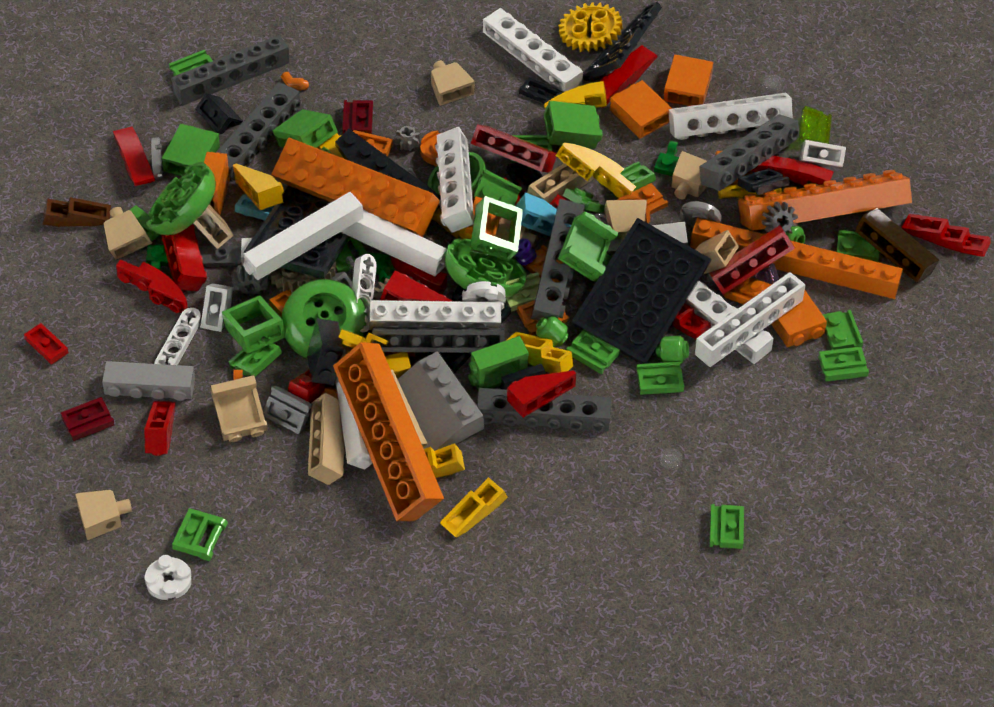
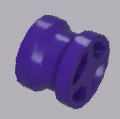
[514,238,536,265]

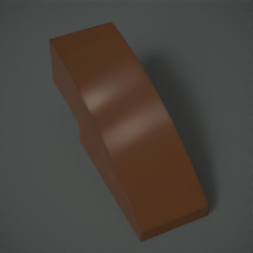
[43,197,111,227]

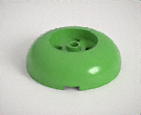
[147,162,216,235]
[444,239,527,298]
[281,279,367,359]

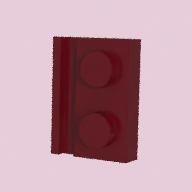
[342,100,373,135]
[60,397,115,441]

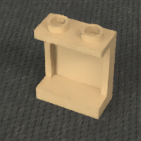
[211,375,267,442]

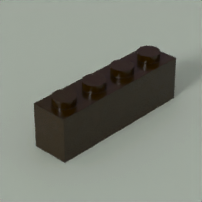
[855,208,939,283]

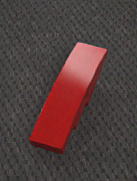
[601,45,658,108]
[113,126,155,186]
[751,156,834,186]
[902,214,991,257]
[672,304,712,340]

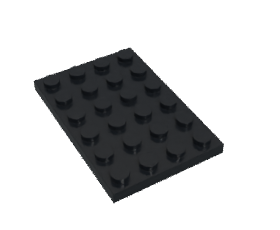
[244,186,350,279]
[571,218,711,364]

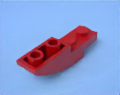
[116,259,188,313]

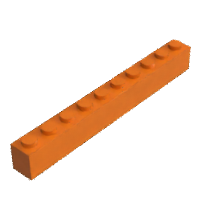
[690,217,903,299]

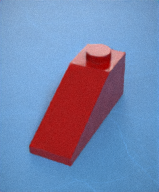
[507,370,576,418]
[144,401,176,456]

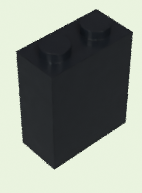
[307,318,344,385]

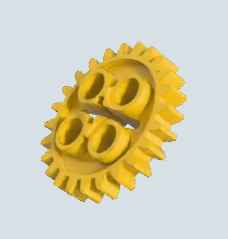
[558,2,623,52]

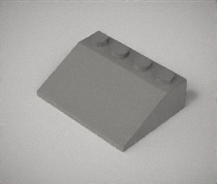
[397,351,484,451]

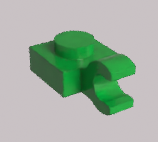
[654,140,679,176]
[146,245,168,271]
[370,253,395,283]

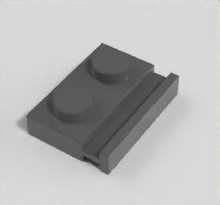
[263,386,313,434]

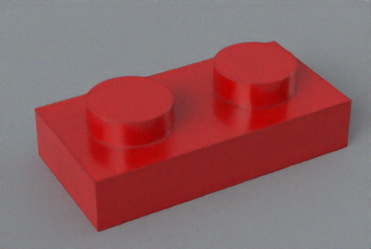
[24,323,69,365]

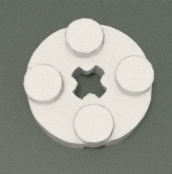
[462,281,506,310]
[145,555,191,600]

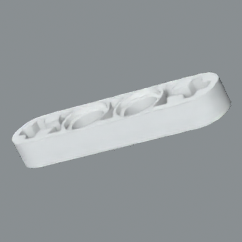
[352,254,376,333]
[154,308,201,365]

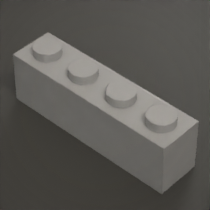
[102,361,195,401]

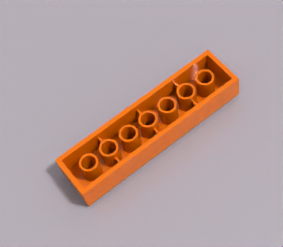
[271,138,440,237]
[738,170,912,231]
[333,342,444,521]

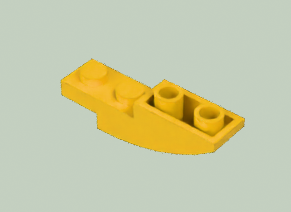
[555,143,636,198]

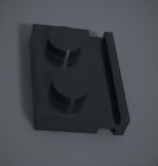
[506,163,543,196]
[738,168,789,195]

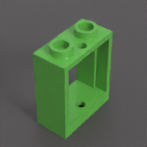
[470,196,523,262]
[222,295,285,354]
[468,336,529,392]

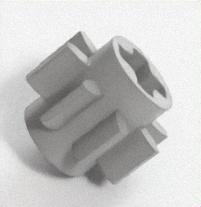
[395,126,420,151]

